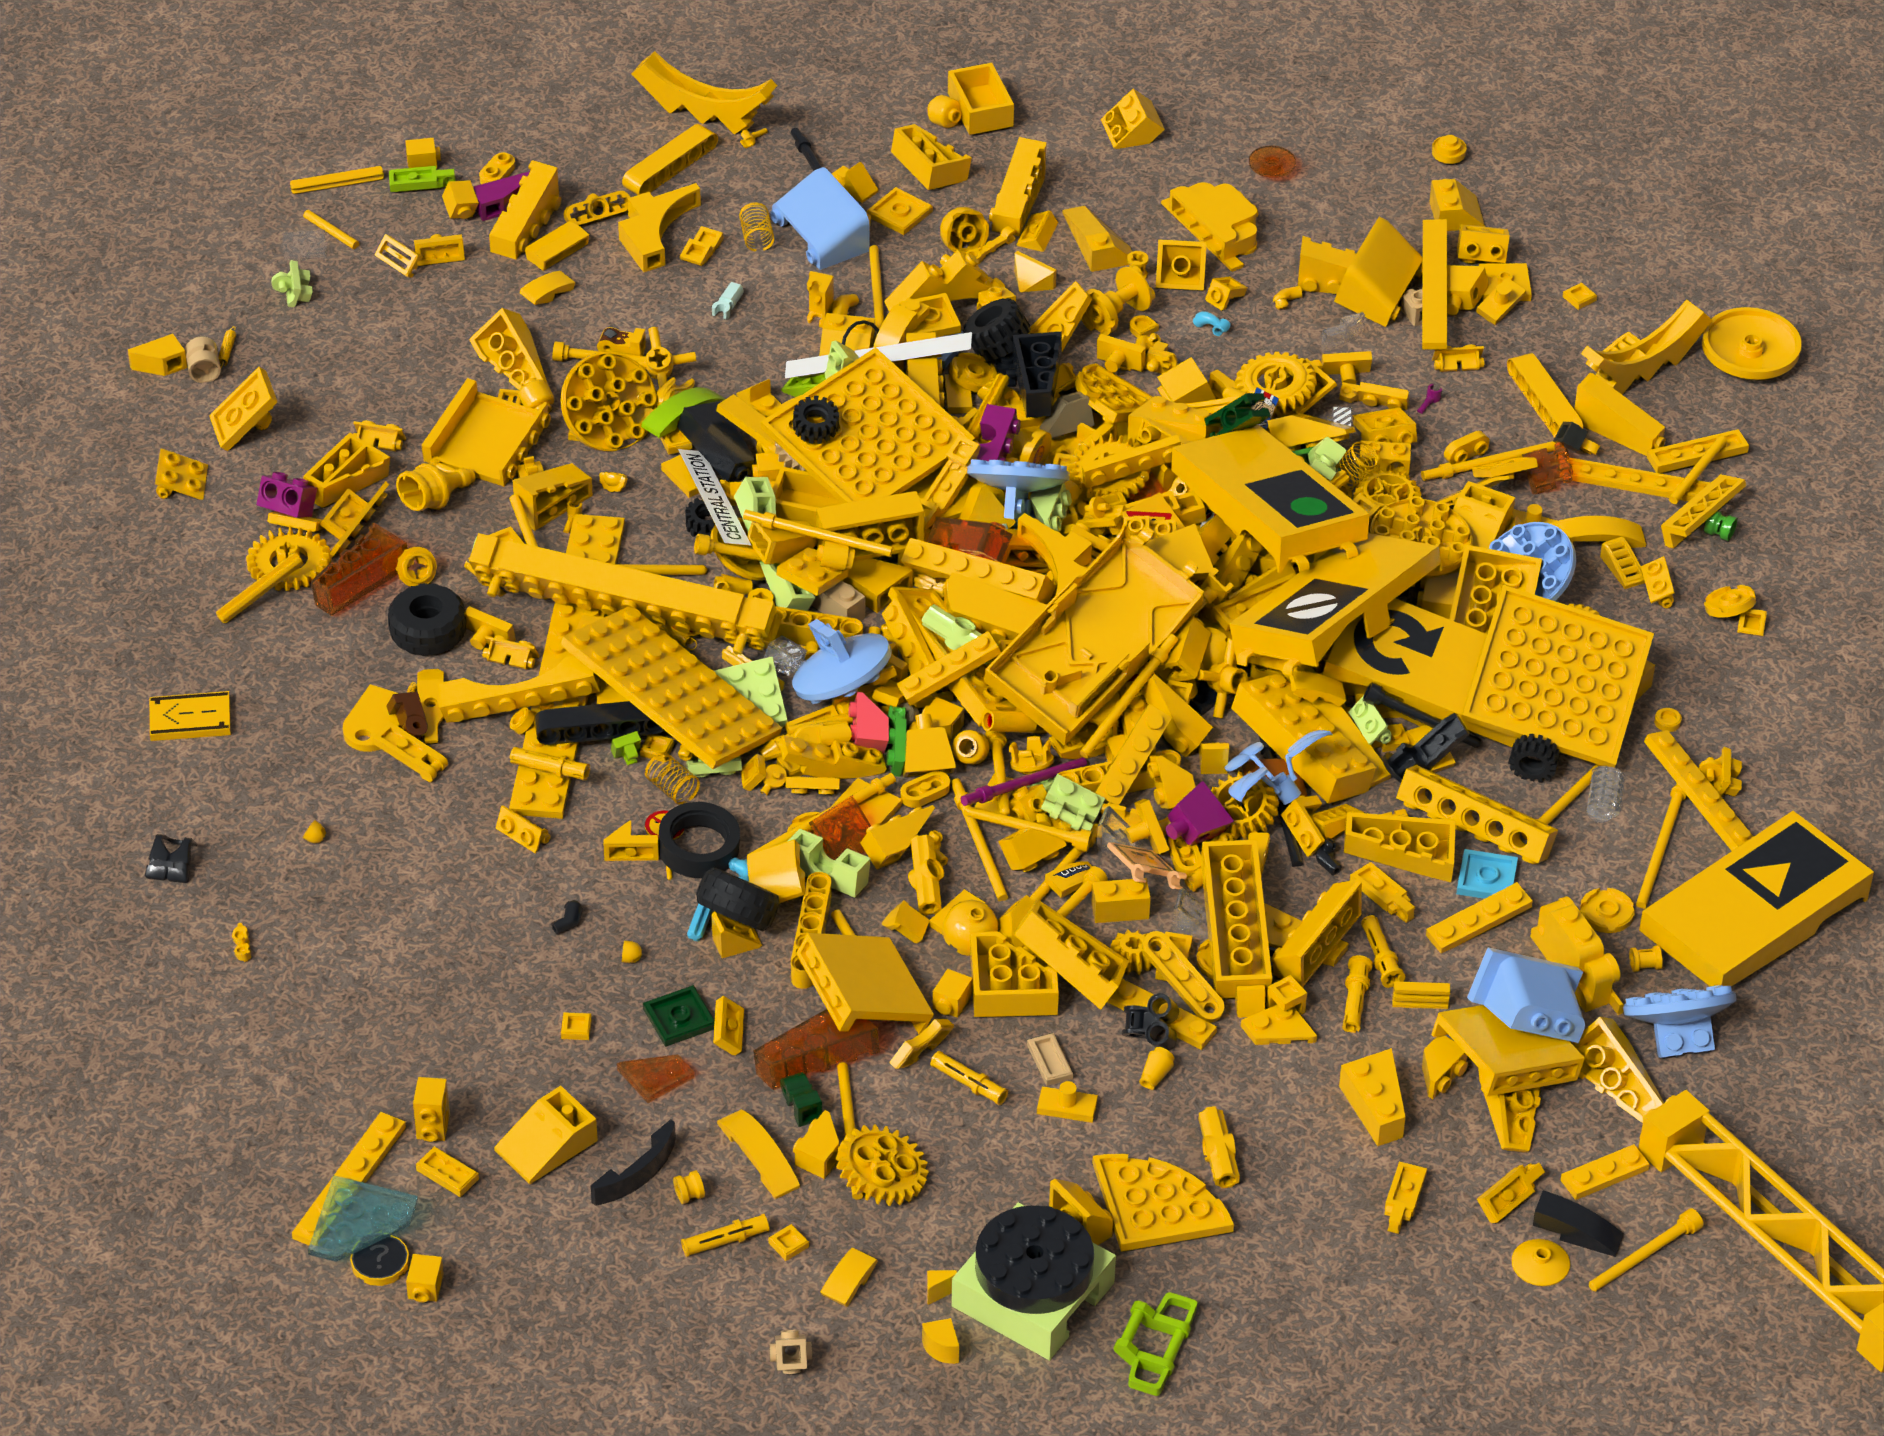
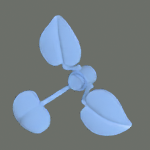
[1225,730,1333,805]

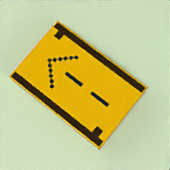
[149,691,231,741]

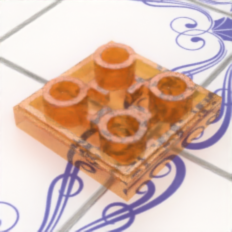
[808,795,871,860]

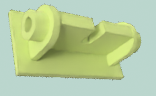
[1348,695,1392,745]

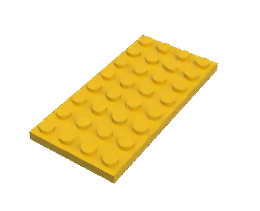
[560,607,783,769]

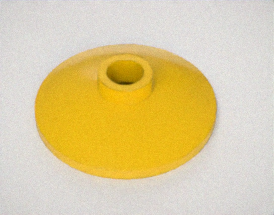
[1512,1239,1570,1286]

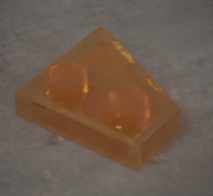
[617,1054,694,1103]

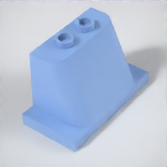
[1467,947,1585,1043]

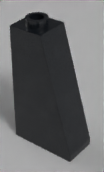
[677,400,754,483]

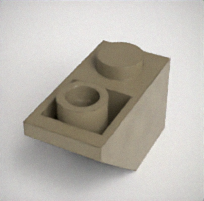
[1039,391,1095,440]

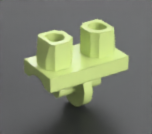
[271,260,313,307]

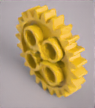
[836,1124,929,1206]

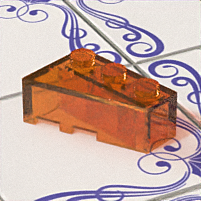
[926,516,1013,563]

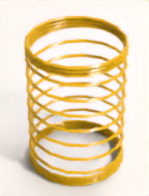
[739,202,774,251]
[1335,441,1379,492]
[645,752,700,805]

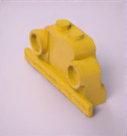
[1161,182,1259,272]
[1530,896,1624,1015]

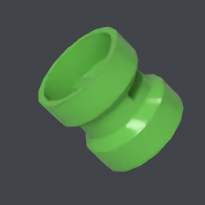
[1704,511,1738,542]

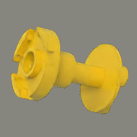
[1081,266,1156,336]

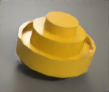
[1432,135,1467,164]

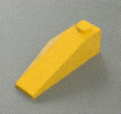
[1062,206,1132,272]
[1478,1068,1541,1152]

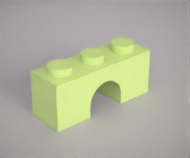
[787,829,871,898]

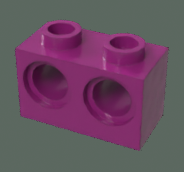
[256,472,318,518]

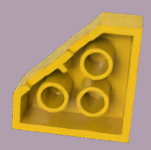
[970,932,1059,1017]

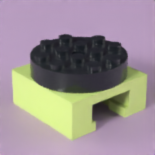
[952,1202,1116,1361]

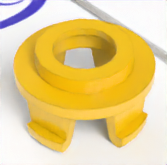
[1009,736,1054,774]

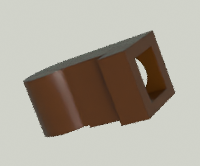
[386,692,428,741]

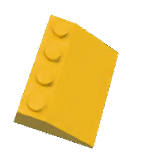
[1449,544,1542,634]

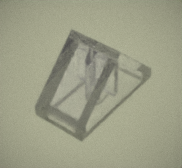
[1097,806,1144,856]
[1172,888,1209,940]

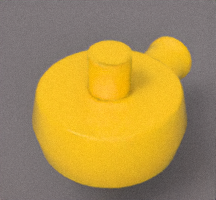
[760,764,787,796]

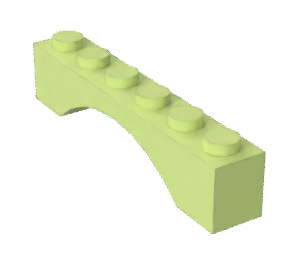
[734,477,815,611]

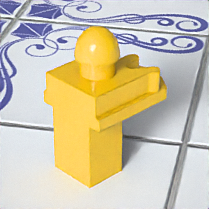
[1145,341,1178,374]

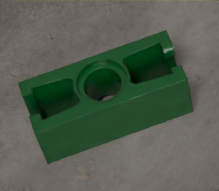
[1204,393,1271,437]

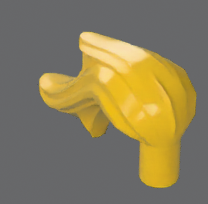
[656,377,695,407]

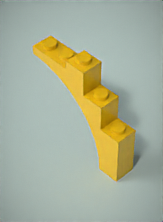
[631,51,778,134]
[1581,300,1713,395]
[1017,513,1092,595]

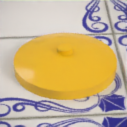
[1702,307,1801,380]

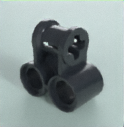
[1122,993,1179,1051]

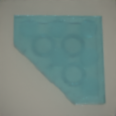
[308,1175,418,1262]

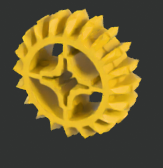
[1353,470,1421,510]
[1211,770,1279,840]

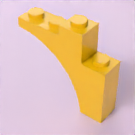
[618,183,701,272]
[884,250,1005,312]

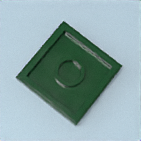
[643,985,715,1047]

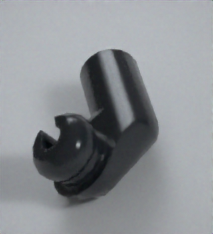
[1316,838,1342,876]
[551,900,583,935]

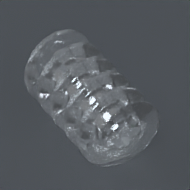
[1586,766,1625,823]

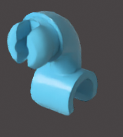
[1193,311,1231,336]

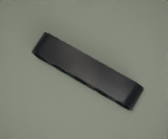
[535,701,664,745]

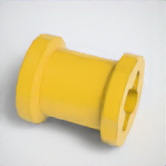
[1127,251,1149,280]
[1629,945,1662,972]

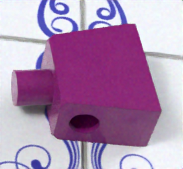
[1166,781,1234,846]

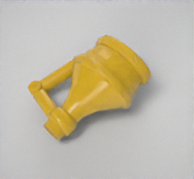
[396,459,476,511]

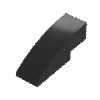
[1533,1190,1624,1257]

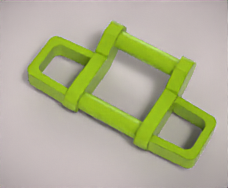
[1113,1292,1197,1396]

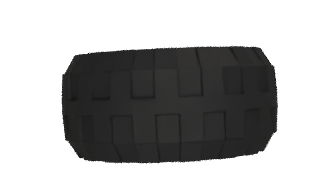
[388,583,466,656]
[696,867,780,931]

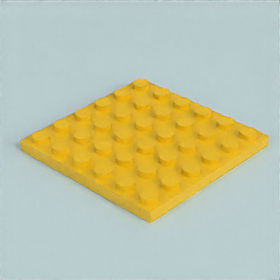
[761,347,975,504]
[1461,585,1654,770]

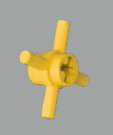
[637,327,697,388]
[1196,639,1254,718]

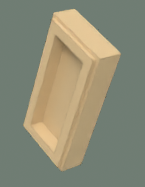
[1027,1033,1073,1086]

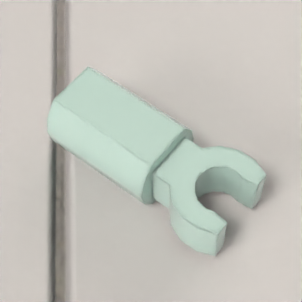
[712,282,744,319]

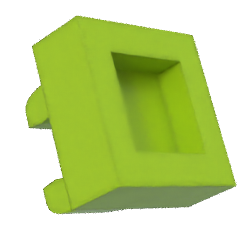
[611,731,641,765]

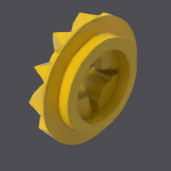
[395,546,437,587]

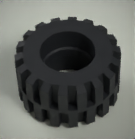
[963,298,1031,361]

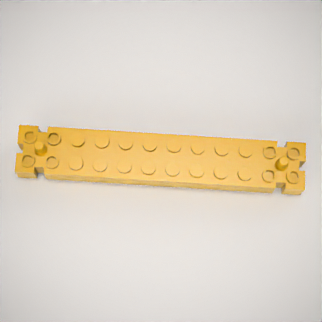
[469,533,781,655]

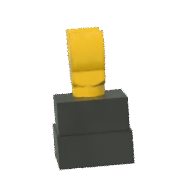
[1553,421,1600,455]

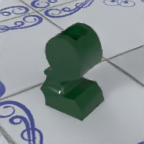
[780,1072,823,1127]

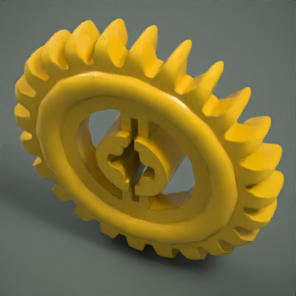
[1235,352,1317,414]
[1068,433,1151,499]
[246,526,331,591]

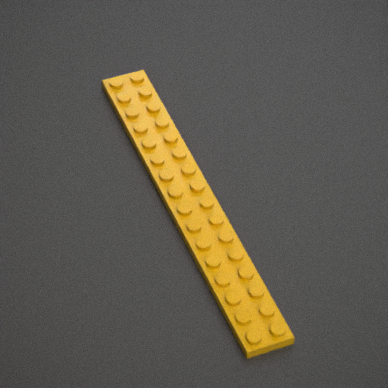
[509,514,625,819]

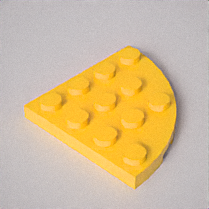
[1075,363,1153,424]
[1092,1154,1234,1252]

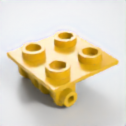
[155,448,208,500]

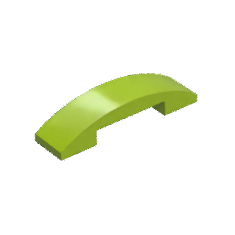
[641,387,725,438]

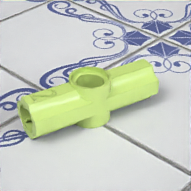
[922,604,998,665]

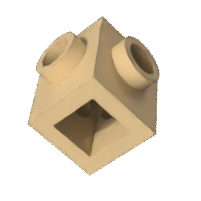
[769,1330,812,1374]

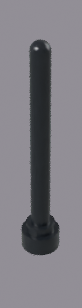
[1363,682,1481,748]

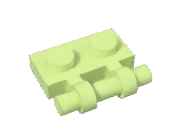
[1040,774,1105,831]

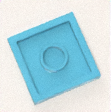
[1456,849,1518,899]

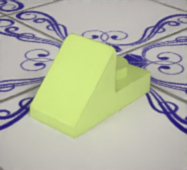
[1308,437,1346,481]

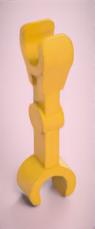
[966,226,1016,265]

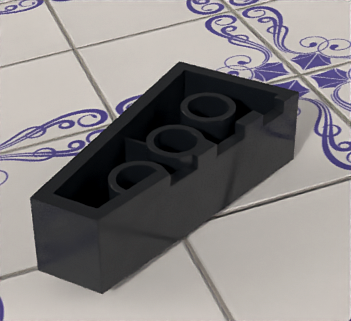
[1013,331,1062,418]

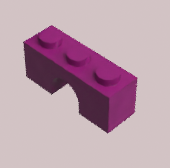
[969,404,1021,478]

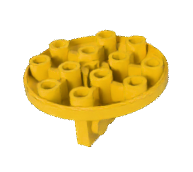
[561,352,657,451]
[1369,496,1473,587]

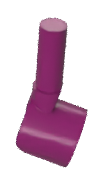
[1417,384,1442,414]

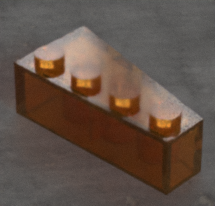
[311,522,411,616]
[753,1009,880,1090]

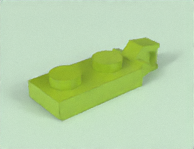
[389,166,456,192]

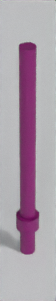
[960,757,1087,806]

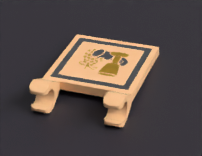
[1107,842,1187,890]

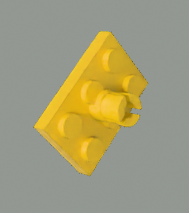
[209,367,278,451]

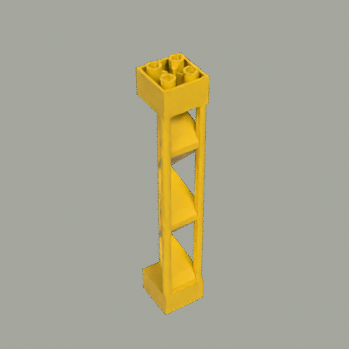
[1638,1090,1884,1373]

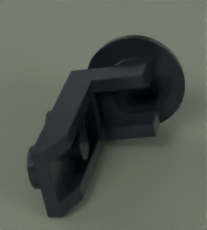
[1383,713,1470,783]

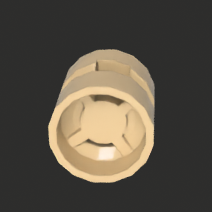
[185,337,221,383]

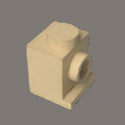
[1400,289,1422,326]

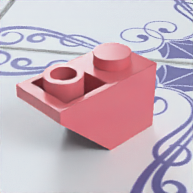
[848,692,889,754]

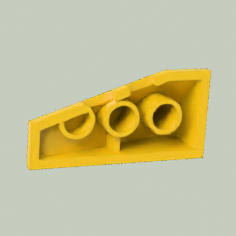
[469,308,547,390]
[1570,1017,1664,1123]

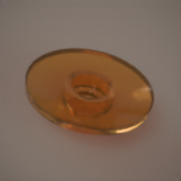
[1249,146,1296,178]

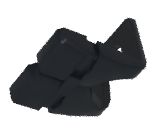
[145,834,197,883]

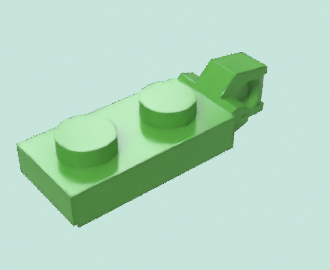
[887,706,906,777]

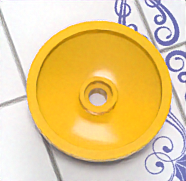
[710,517,766,581]

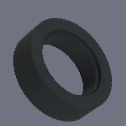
[658,802,740,878]

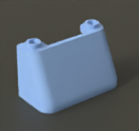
[770,167,870,270]

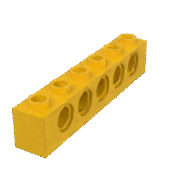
[1396,765,1558,864]

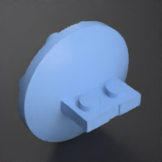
[967,459,1070,520]
[1489,522,1576,602]
[792,619,892,704]
[1623,985,1737,1058]

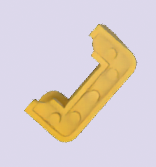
[1334,216,1423,327]

